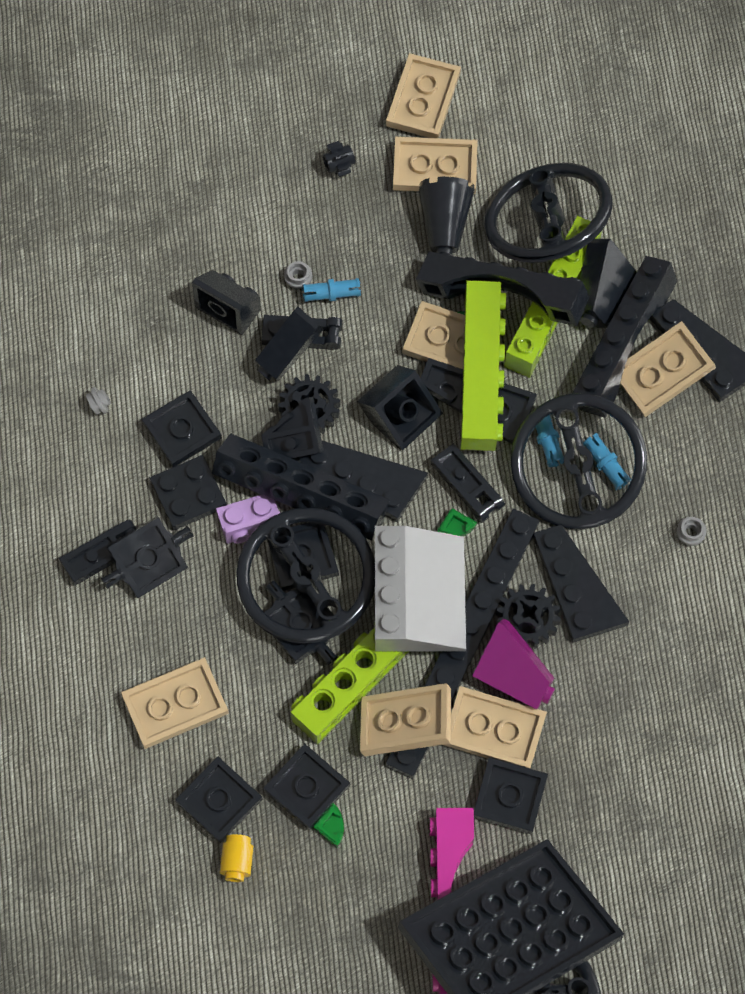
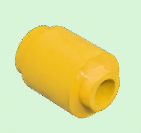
[220,834,253,882]

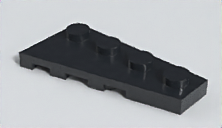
[650,299,745,402]
[421,358,537,445]
[299,440,428,523]
[533,525,629,643]

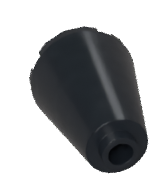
[419,176,475,256]

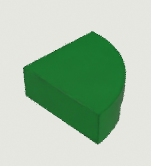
[437,508,477,537]
[314,803,344,848]

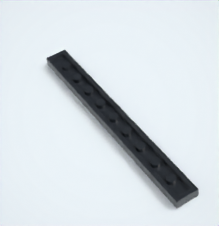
[386,508,540,779]

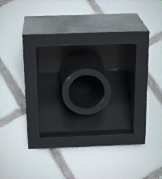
[192,270,261,335]
[357,365,443,451]

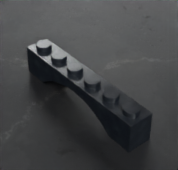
[416,251,589,326]
[573,256,677,418]

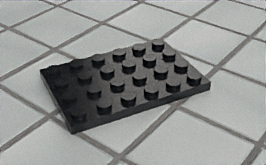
[398,839,624,994]

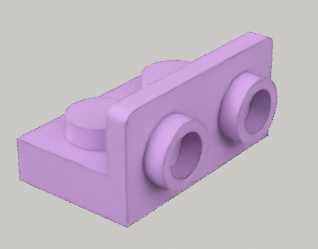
[216,495,280,544]

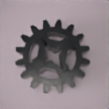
[278,374,341,434]
[496,584,561,649]

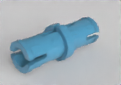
[302,278,361,302]
[536,415,564,467]
[583,433,631,490]

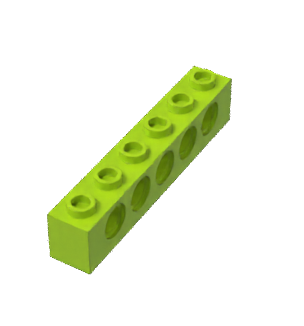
[504,216,602,378]
[291,623,409,745]

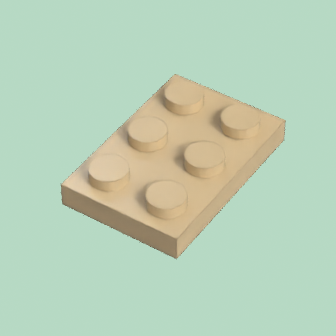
[386,53,461,138]
[393,137,478,194]
[402,301,465,369]
[620,321,716,417]
[121,657,229,749]
[360,683,451,756]
[443,686,547,769]

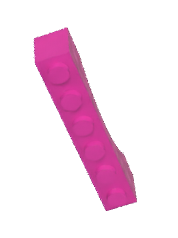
[429,808,474,994]

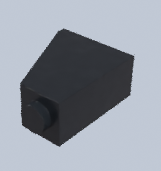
[580,239,637,328]
[255,306,324,381]

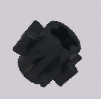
[322,140,356,177]

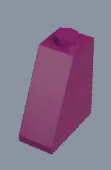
[472,619,555,710]

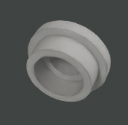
[284,261,312,289]
[86,387,111,415]
[677,517,706,546]

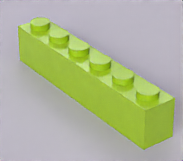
[461,281,506,451]

